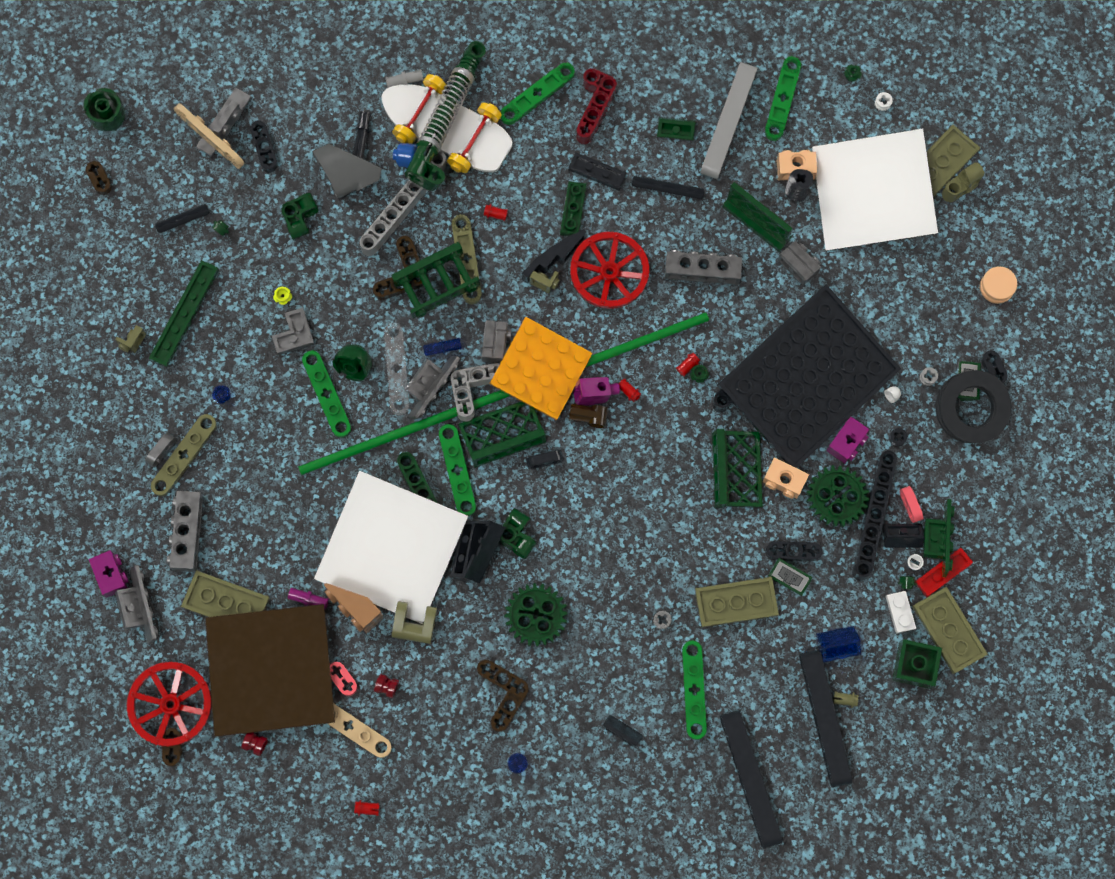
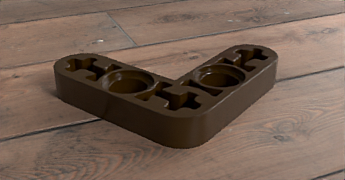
[373,236,423,300]
[477,660,529,733]

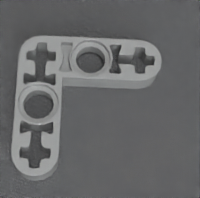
[451,363,500,421]

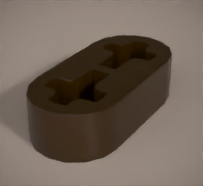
[86,161,112,195]
[162,728,182,767]

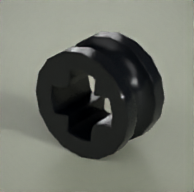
[889,428,908,447]

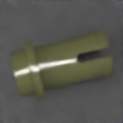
[833,691,858,708]

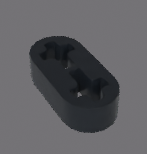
[981,350,1008,384]
[526,450,563,469]

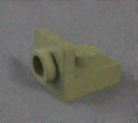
[530,271,560,294]
[115,325,146,353]

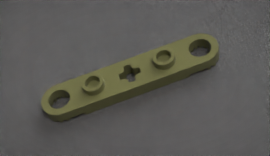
[452,214,482,304]
[151,414,217,497]

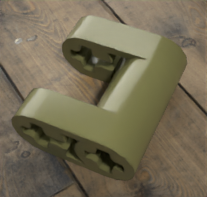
[392,601,437,644]

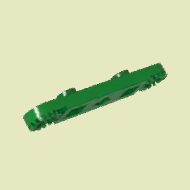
[765,56,801,141]
[500,62,575,125]
[302,351,351,438]
[439,424,476,517]
[682,641,707,740]

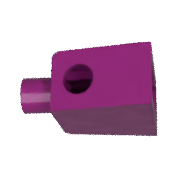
[573,377,620,406]

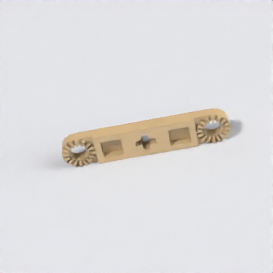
[174,103,245,169]
[328,703,392,758]

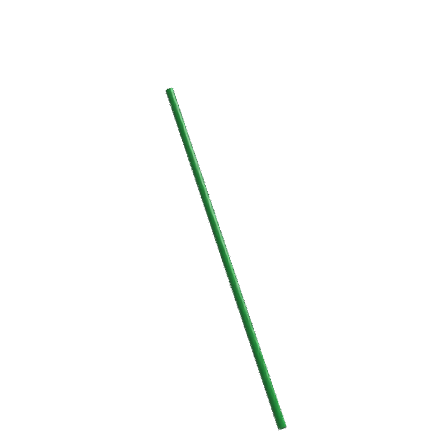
[298,312,709,475]

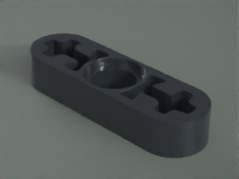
[250,121,278,172]
[765,541,823,561]

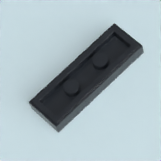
[568,152,626,191]

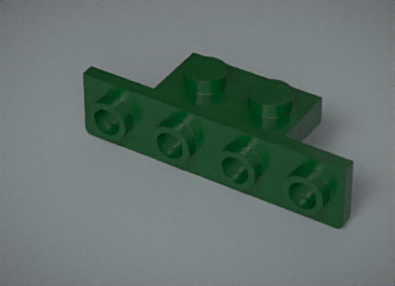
[923,499,955,578]

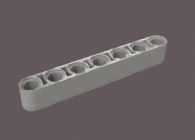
[700,62,758,179]
[360,151,446,256]

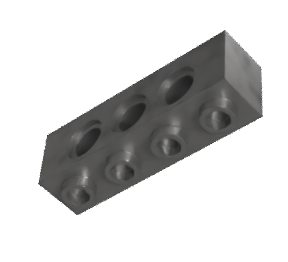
[664,250,742,285]
[167,491,203,572]

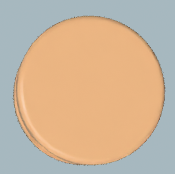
[980,266,1017,304]

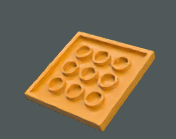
[489,317,592,420]

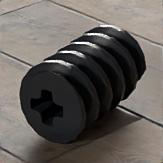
[785,169,813,202]

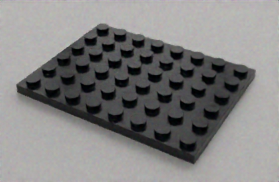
[717,284,901,468]

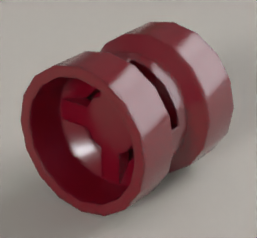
[374,673,399,699]
[241,732,268,757]

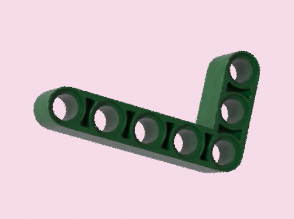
[397,452,437,503]

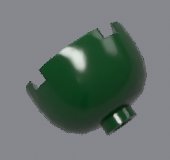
[332,345,372,381]

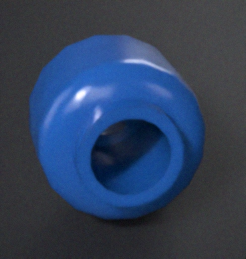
[393,143,417,168]

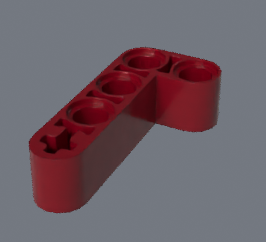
[576,68,617,144]

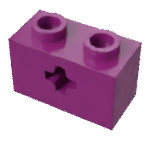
[826,416,870,464]
[88,550,129,598]

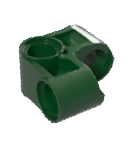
[281,193,319,240]
[500,508,536,559]

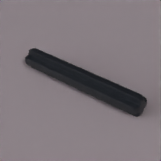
[632,176,705,199]

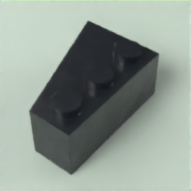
[450,520,506,583]

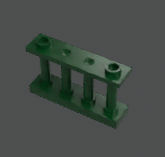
[391,241,480,319]

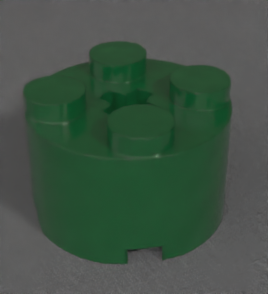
[84,88,125,131]

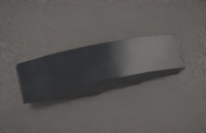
[522,229,587,284]

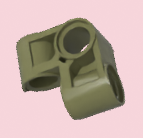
[942,162,984,202]

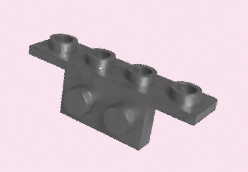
[197,88,251,156]
[404,356,460,419]
[115,565,158,645]

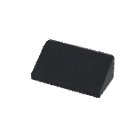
[883,524,924,548]
[602,715,643,748]

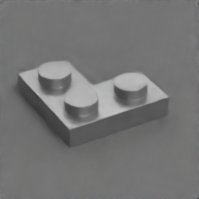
[272,308,314,355]

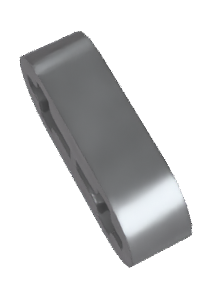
[145,433,176,467]

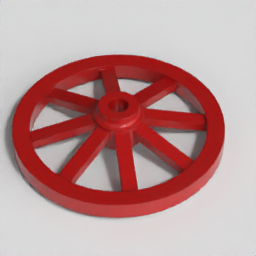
[570,232,649,309]
[127,662,212,747]

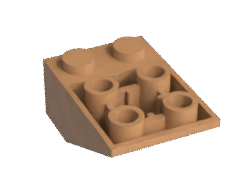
[324,583,384,634]

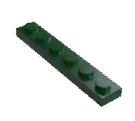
[149,260,219,368]

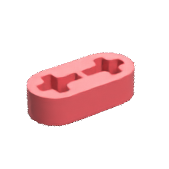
[900,486,923,523]
[330,662,357,696]

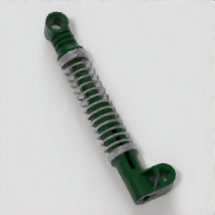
[405,41,486,191]

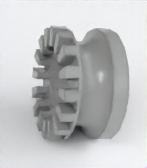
[920,367,938,386]
[653,611,671,629]

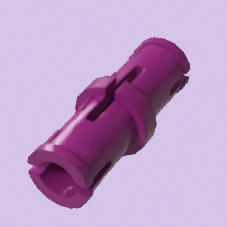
[288,587,329,610]

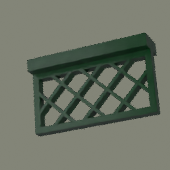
[722,182,793,252]
[458,402,546,468]
[712,429,763,508]

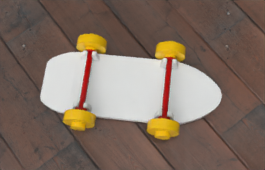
[382,74,512,173]

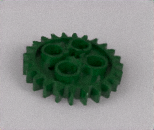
[806,465,869,528]
[504,583,568,647]

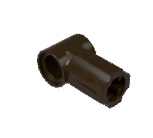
[569,404,608,428]

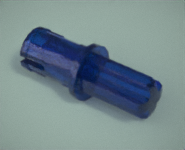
[423,338,462,356]

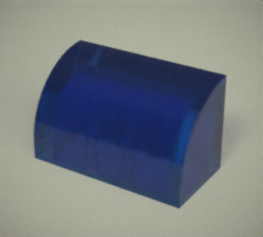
[816,626,861,663]

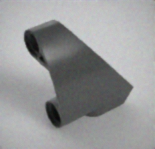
[312,143,382,199]

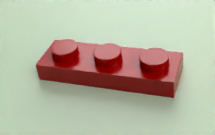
[915,548,973,598]

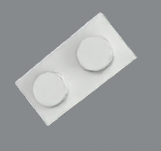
[886,591,916,634]

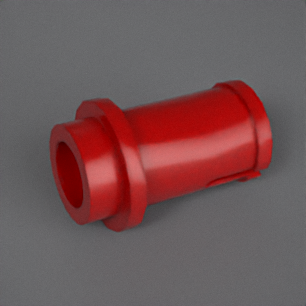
[484,204,508,221]
[676,353,700,377]
[619,379,641,402]
[354,800,379,816]

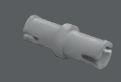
[385,69,424,88]

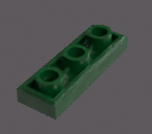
[560,181,587,236]

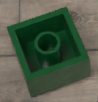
[892,639,942,689]

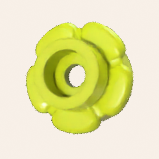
[273,287,292,305]

